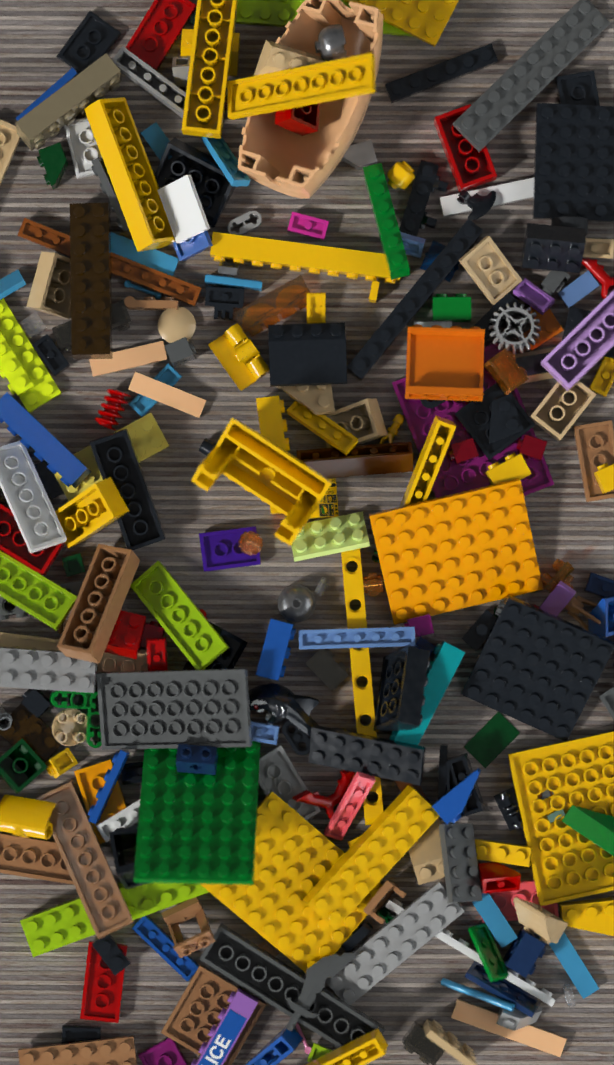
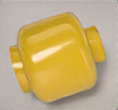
[387,161,415,190]

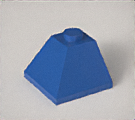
[588,596,614,637]

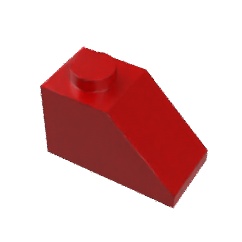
[478,862,521,894]

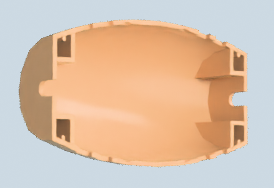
[238,0,383,199]

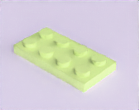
[291,511,370,562]

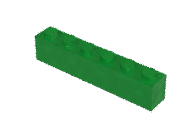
[363,163,410,280]

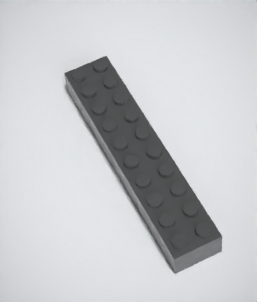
[200,923,385,1047]

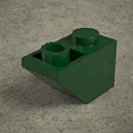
[37,142,68,189]

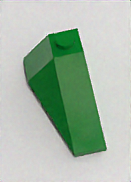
[562,805,614,856]

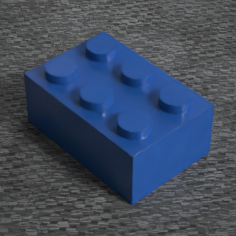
[256,618,296,681]

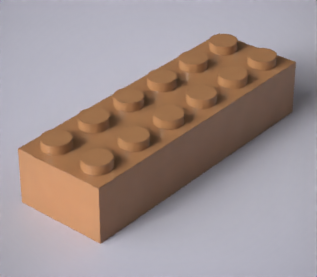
[57,544,140,664]

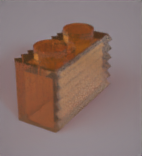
[484,348,528,396]

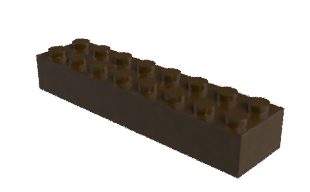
[70,203,113,360]

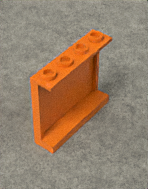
[405,325,485,402]

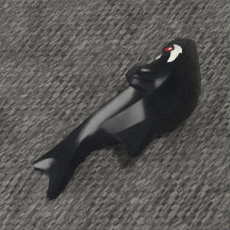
[249,683,352,737]

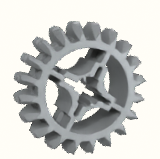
[489,302,541,354]

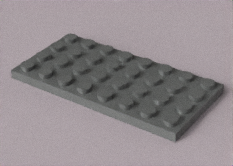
[96,668,252,750]

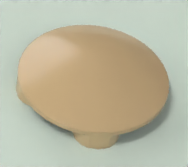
[158,306,196,343]
[52,708,87,746]

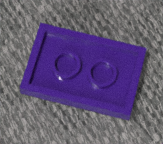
[199,526,261,572]

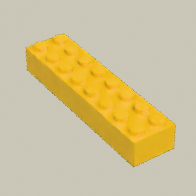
[181,0,238,139]
[84,97,176,252]
[303,785,439,930]

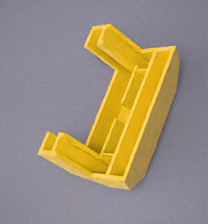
[191,418,332,546]

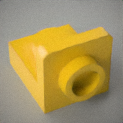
[45,747,78,779]

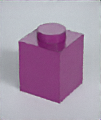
[404,614,434,637]

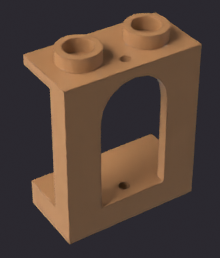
[161,897,215,958]

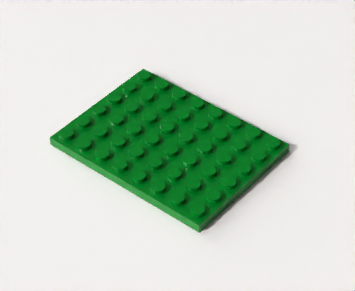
[134,741,261,885]

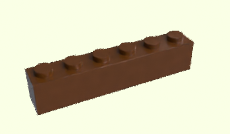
[296,442,414,479]

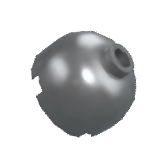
[315,24,347,61]
[278,585,316,622]

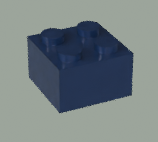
[503,927,546,978]

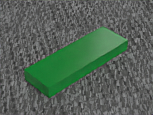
[468,923,509,982]

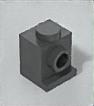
[540,270,570,296]

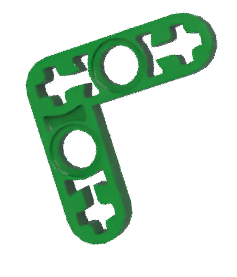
[50,691,102,748]

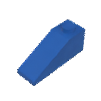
[432,768,481,824]
[245,1028,303,1065]

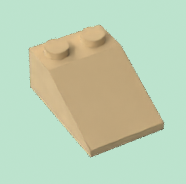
[324,398,388,448]
[408,818,445,885]
[513,897,568,944]

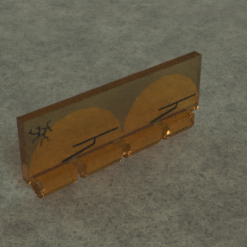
[234,275,310,337]

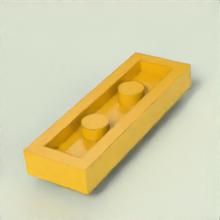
[475,839,532,867]

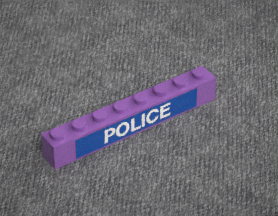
[190,988,258,1065]

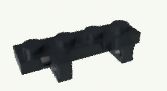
[399,160,449,236]

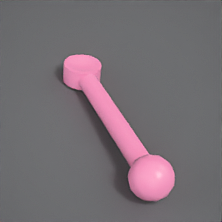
[295,1022,312,1054]

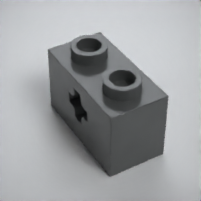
[165,337,197,368]

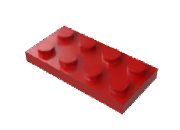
[125,0,197,71]
[80,940,128,1023]

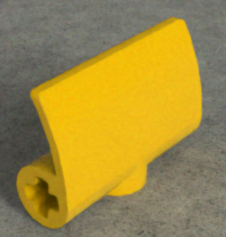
[208,323,270,391]
[0,794,56,840]

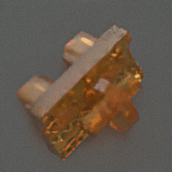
[540,559,574,593]

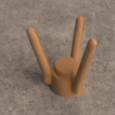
[565,595,601,630]

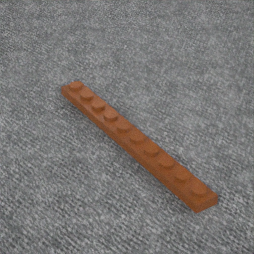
[17,218,202,306]

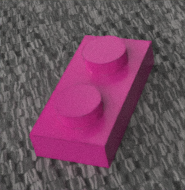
[287,211,329,241]

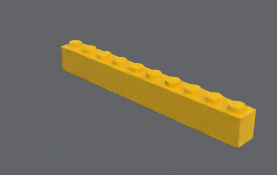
[210,232,400,284]

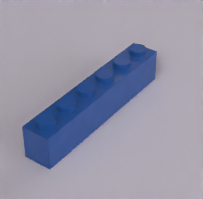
[0,392,91,488]

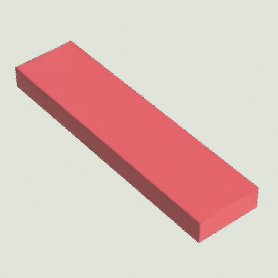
[324,771,376,841]

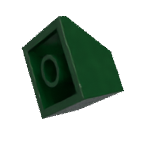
[0,739,47,794]

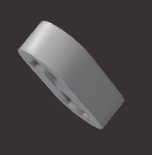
[227,211,262,235]

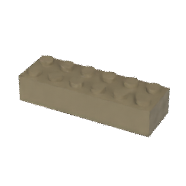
[15,53,121,151]

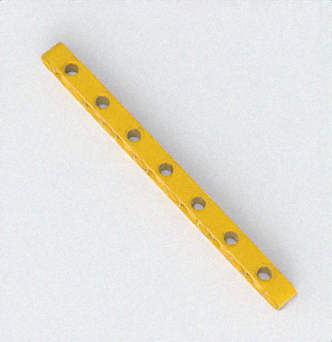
[341,549,383,826]

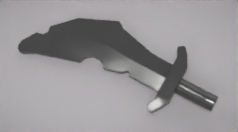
[285,952,356,1031]

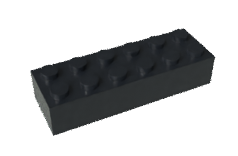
[90,429,166,550]

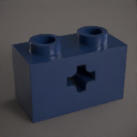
[176,744,218,775]

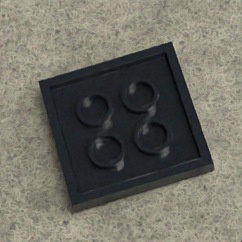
[454,379,535,460]

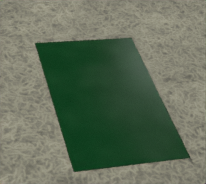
[464,711,520,768]

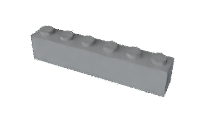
[112,46,186,118]

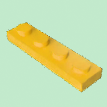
[287,401,358,456]

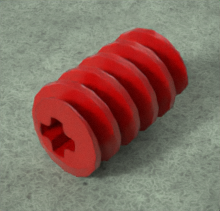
[95,389,131,431]

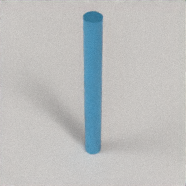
[441,978,515,1012]

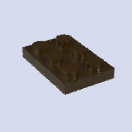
[0,703,62,763]

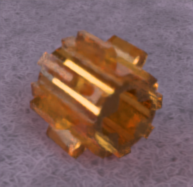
[238,531,263,556]
[363,573,383,596]

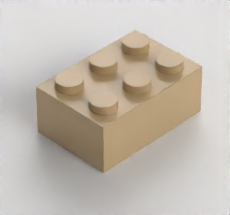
[529,381,596,442]

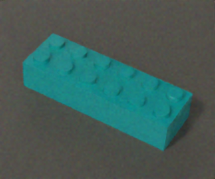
[389,641,465,745]

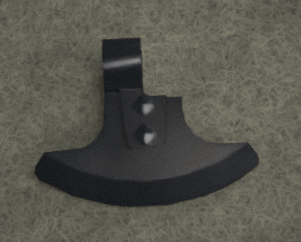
[457,190,496,221]

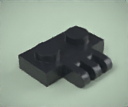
[205,286,245,320]

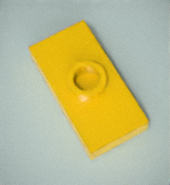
[306,292,326,324]

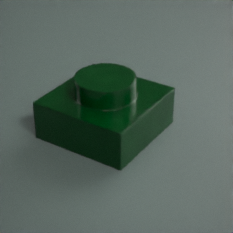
[62,553,86,577]

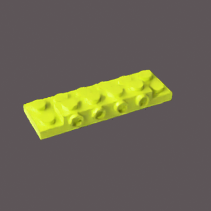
[0,298,62,413]

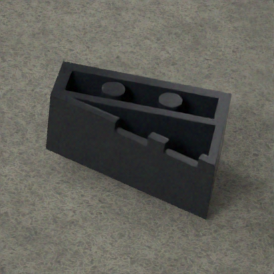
[447,753,485,817]

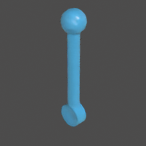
[124,280,162,299]

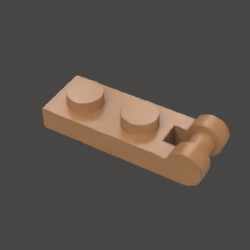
[124,296,179,310]

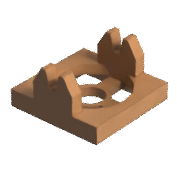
[363,881,407,925]

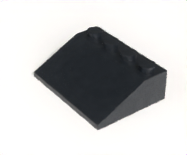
[154,137,235,228]
[268,322,347,387]
[373,646,430,732]

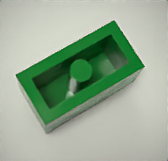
[432,294,471,322]

